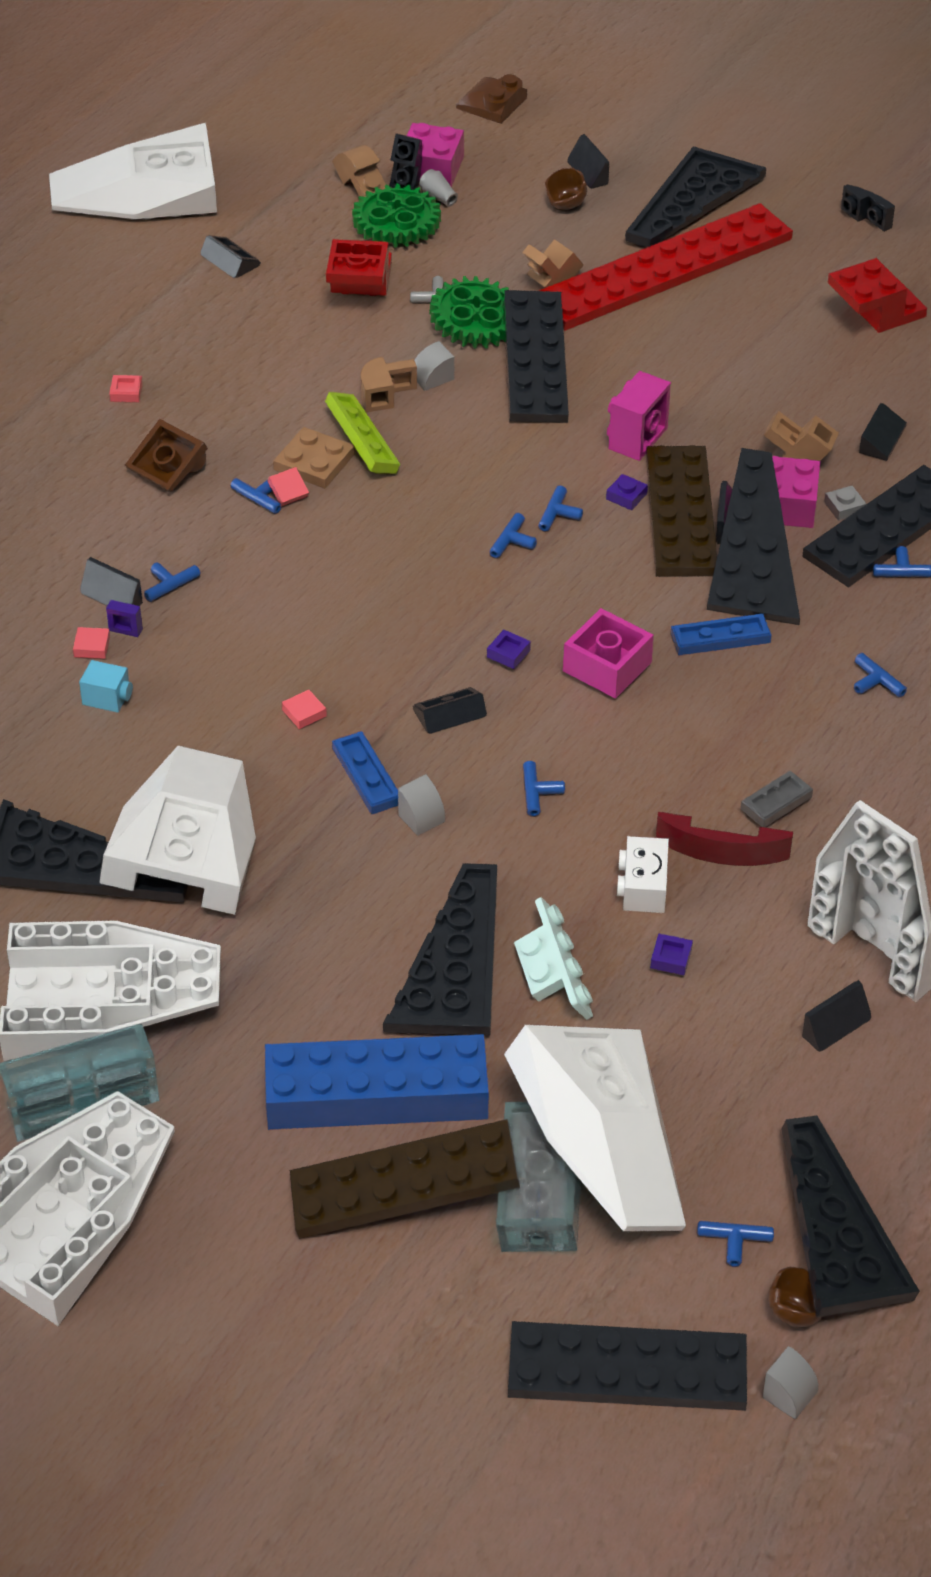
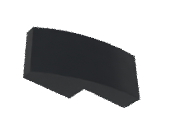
[389,133,422,190]
[841,184,895,232]

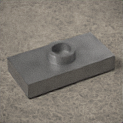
[741,770,813,827]

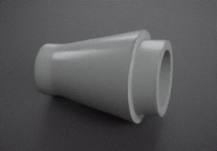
[419,169,458,207]

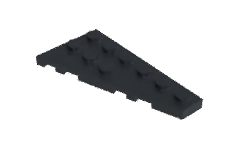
[625,146,767,247]
[707,448,800,625]
[0,799,188,903]
[383,863,497,1036]
[781,1115,920,1317]

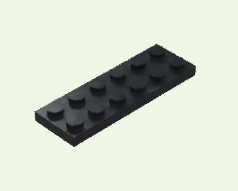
[504,290,569,423]
[802,465,931,588]
[508,1321,747,1411]

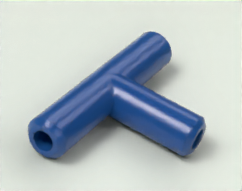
[231,478,281,514]
[538,486,583,531]
[490,513,537,558]
[873,546,931,577]
[144,562,201,602]
[854,653,907,697]
[523,761,565,816]
[697,1221,774,1267]

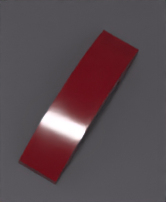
[656,812,793,866]

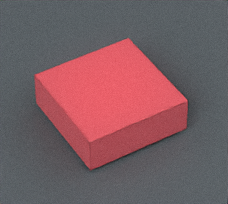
[109,375,143,402]
[268,467,309,507]
[73,627,110,659]
[282,690,327,729]

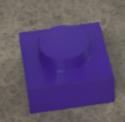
[606,474,648,510]
[106,600,143,637]
[487,629,531,669]
[650,933,693,975]

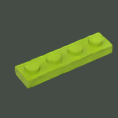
[325,392,401,474]

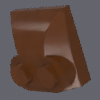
[456,74,527,124]
[125,419,208,492]

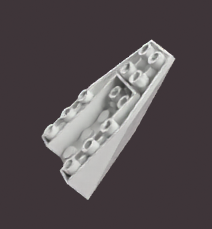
[49,123,217,219]
[100,746,256,915]
[807,800,931,1002]
[0,921,221,1061]
[504,1025,686,1231]
[0,1091,175,1326]

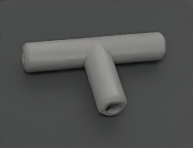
[410,276,444,303]

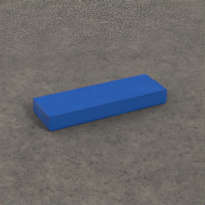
[671,614,771,656]
[332,731,398,815]

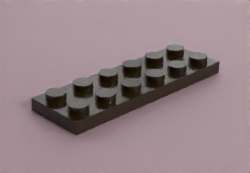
[646,445,717,577]
[289,1119,521,1239]

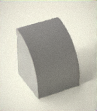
[415,341,454,391]
[398,774,445,836]
[763,1346,818,1420]

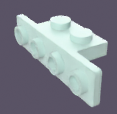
[514,897,593,1020]

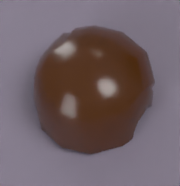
[545,168,587,210]
[768,1267,821,1327]

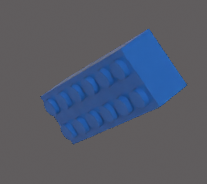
[265,1034,489,1130]

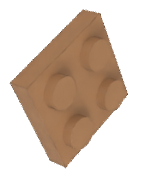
[273,427,355,488]

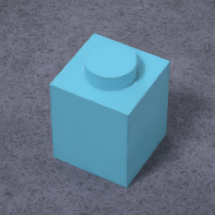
[79,660,133,713]

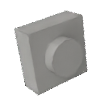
[824,486,866,521]

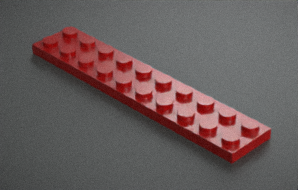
[538,203,793,331]

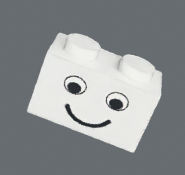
[617,836,668,913]

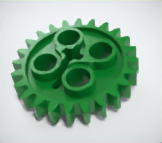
[352,184,441,248]
[429,276,509,349]

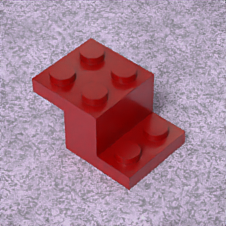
[326,239,392,296]
[828,258,927,333]

